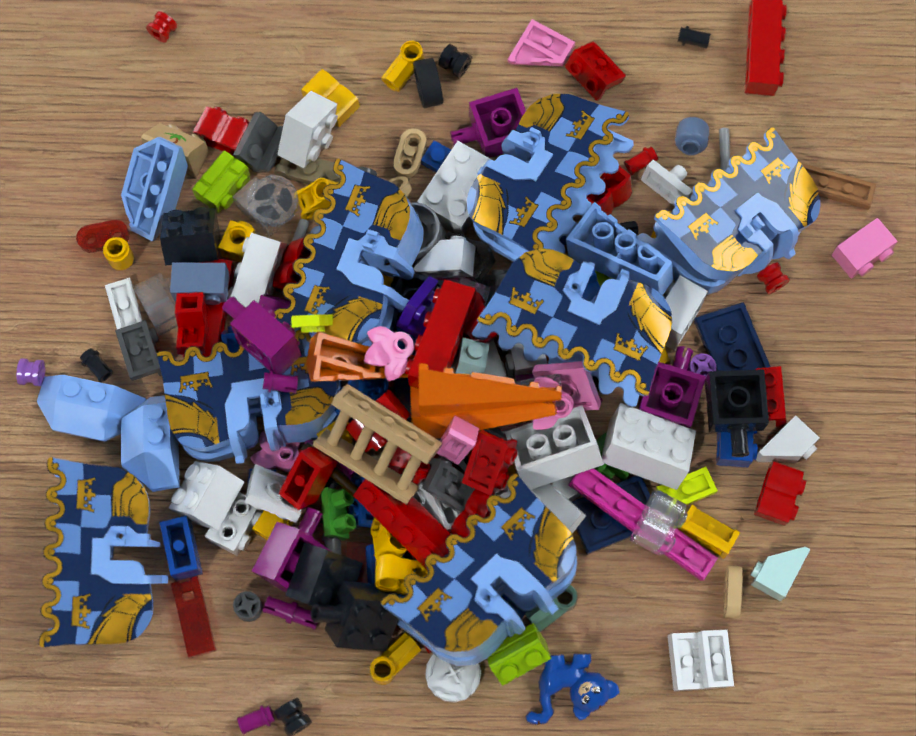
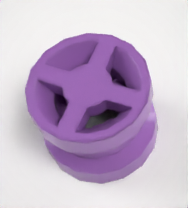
[687,353,716,384]
[16,358,45,386]

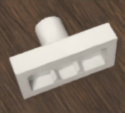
[641,160,693,206]

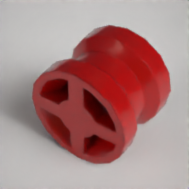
[146,11,178,43]
[756,262,790,294]

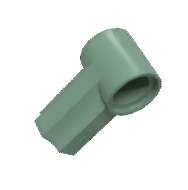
[524,585,577,632]

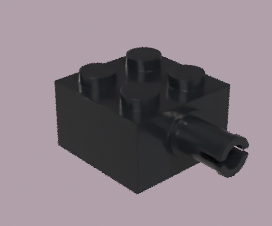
[705,369,769,457]
[311,581,399,651]

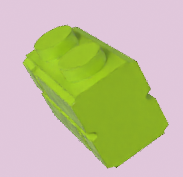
[192,151,250,213]
[487,623,552,686]

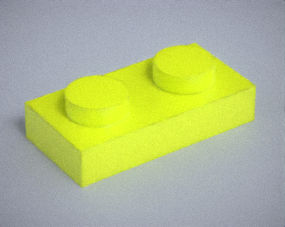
[291,314,333,333]
[656,467,718,513]

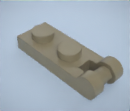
[274,157,341,185]

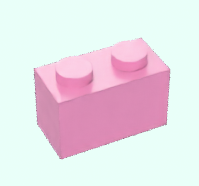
[832,218,898,279]

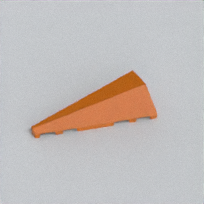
[306,332,415,382]
[419,364,562,416]
[410,386,557,439]

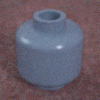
[675,117,710,155]

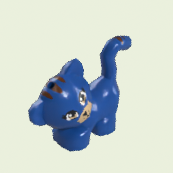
[526,653,620,725]

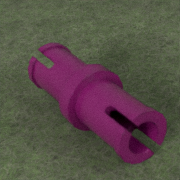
[263,596,318,630]

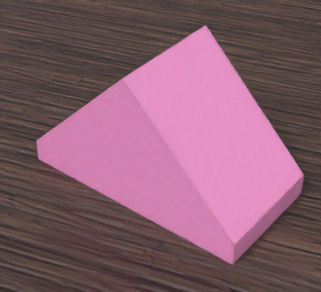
[437,415,479,465]

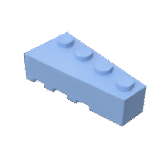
[566,202,673,295]

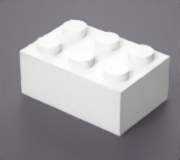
[417,141,494,237]
[601,403,696,490]
[505,405,604,490]

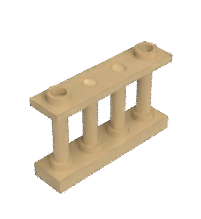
[313,384,442,505]

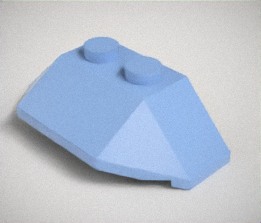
[121,137,188,242]
[37,375,147,442]
[121,395,180,492]

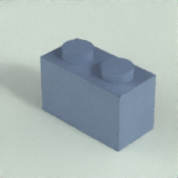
[170,263,229,305]

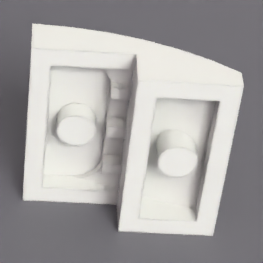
[667,630,734,691]

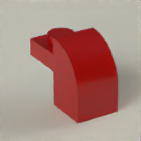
[175,292,208,355]

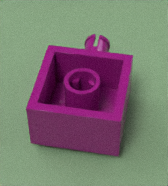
[450,88,526,158]
[222,296,301,375]
[639,346,706,428]
[252,507,332,593]

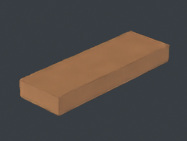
[802,163,876,210]

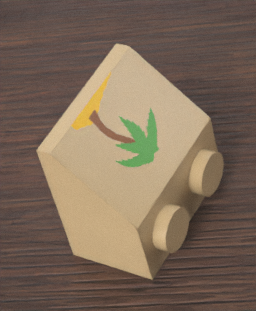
[141,123,209,178]

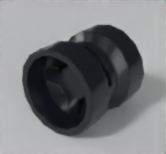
[438,44,472,78]
[274,698,312,736]

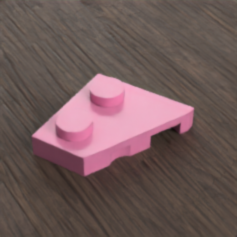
[508,19,575,66]

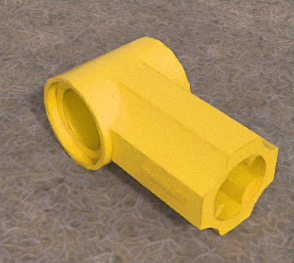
[381,41,424,92]
[370,633,422,685]

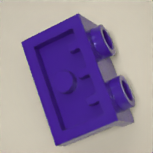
[396,276,438,338]

